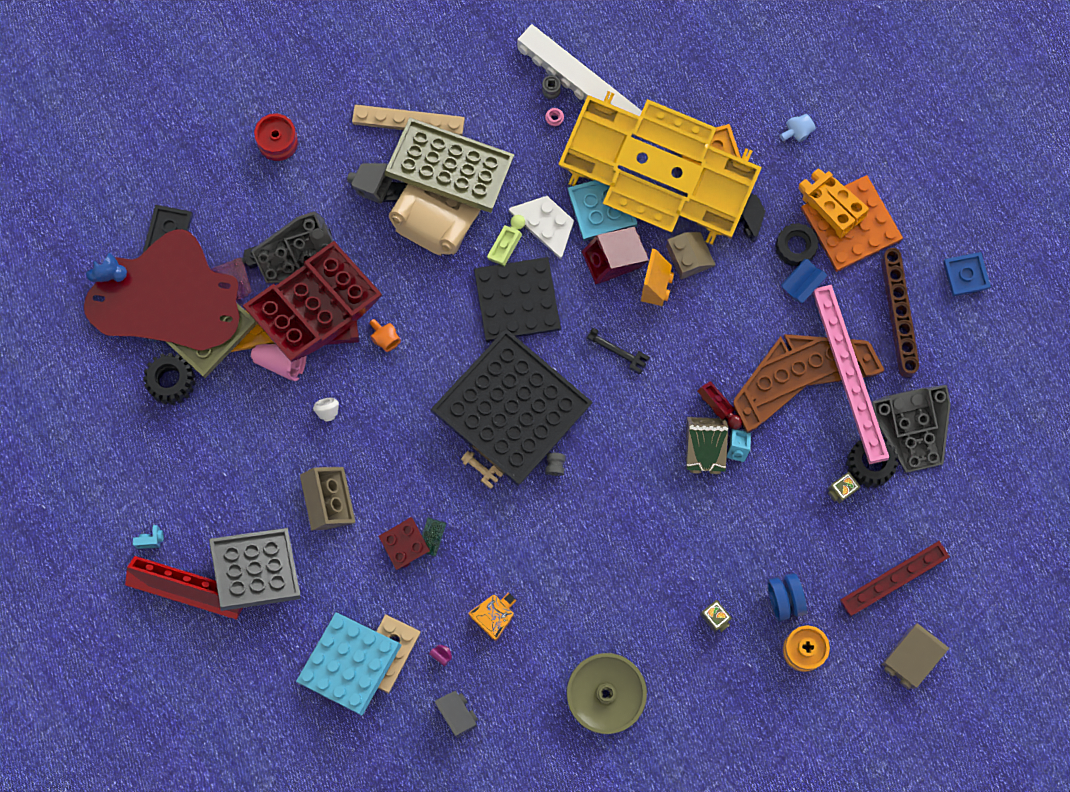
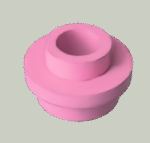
[545,108,564,126]

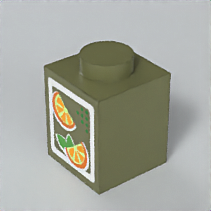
[828,472,860,504]
[700,600,732,632]

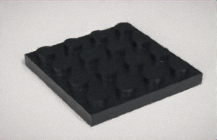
[474,257,561,342]

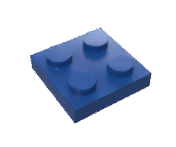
[943,252,991,297]

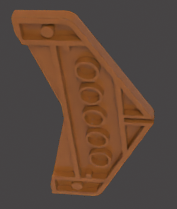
[733,334,885,433]

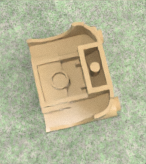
[389,184,481,256]

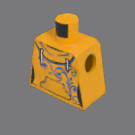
[468,593,516,642]

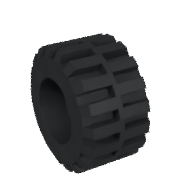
[143,353,195,405]
[846,438,899,488]

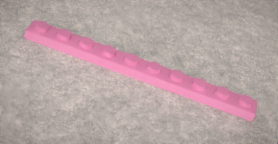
[813,285,889,464]

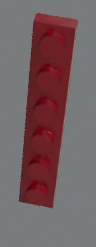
[839,541,950,617]

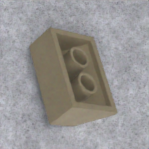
[300,467,356,531]

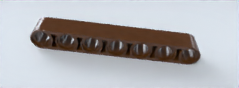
[881,248,919,378]

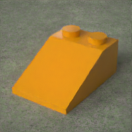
[641,249,674,306]

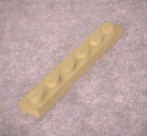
[352,105,465,136]

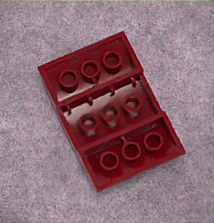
[243,241,382,362]

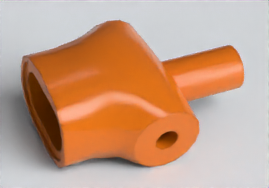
[369,319,401,352]

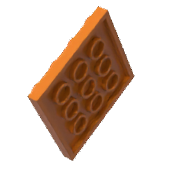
[801,175,903,272]

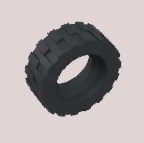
[775,223,819,267]

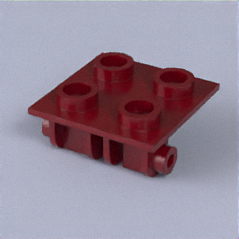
[378,517,430,570]

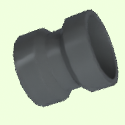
[542,75,561,100]
[545,453,566,476]

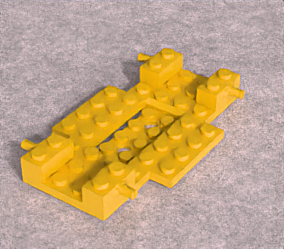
[558,91,762,245]

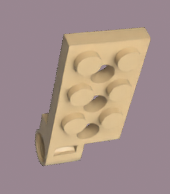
[376,614,421,694]

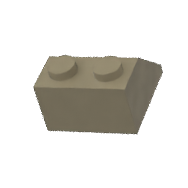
[666,232,715,279]

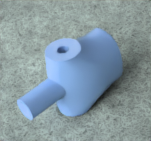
[780,114,816,142]

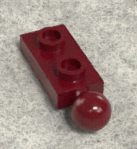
[697,381,743,430]

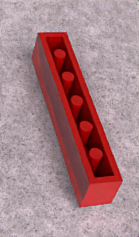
[125,556,243,620]

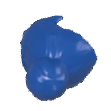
[86,252,127,282]

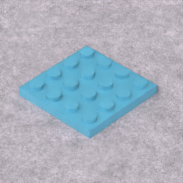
[296,612,402,716]

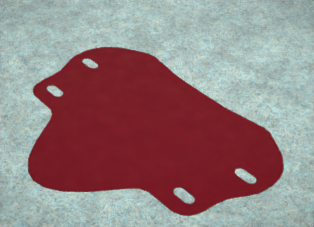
[84,229,239,350]

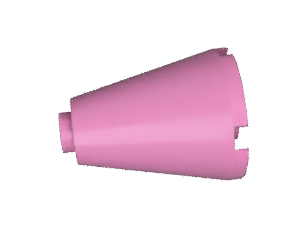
[251,344,307,381]

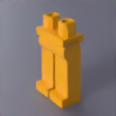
[798,168,869,239]

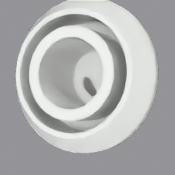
[313,398,339,421]

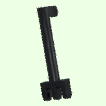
[586,328,650,374]

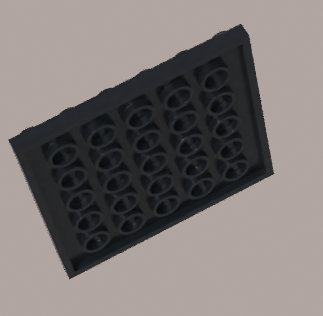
[430,329,593,487]

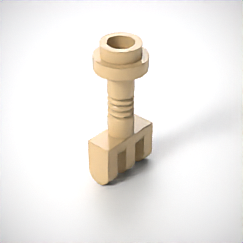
[461,451,503,489]

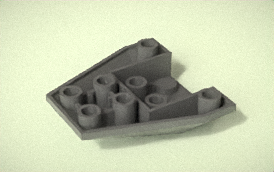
[251,211,334,283]
[872,385,951,473]

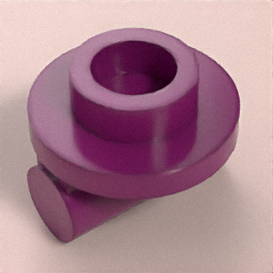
[429,645,452,667]

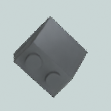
[434,690,478,739]

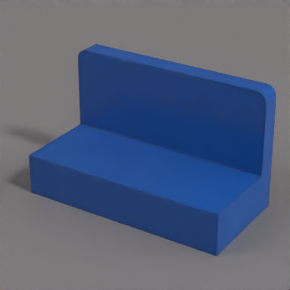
[781,259,828,303]

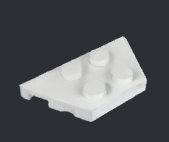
[509,196,574,260]

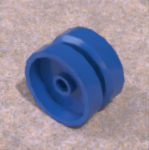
[767,573,807,622]

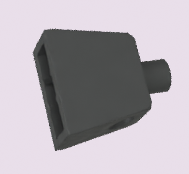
[347,163,393,204]

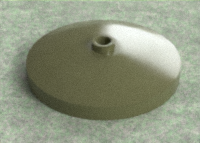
[566,653,647,734]

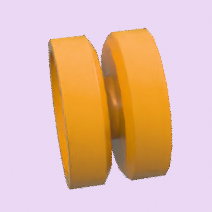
[782,625,830,672]

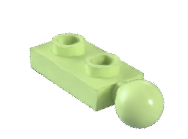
[487,215,525,266]

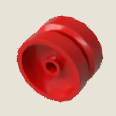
[254,113,298,161]

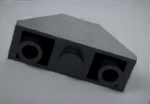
[739,194,766,243]

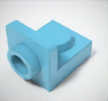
[727,429,751,462]
[133,525,164,549]

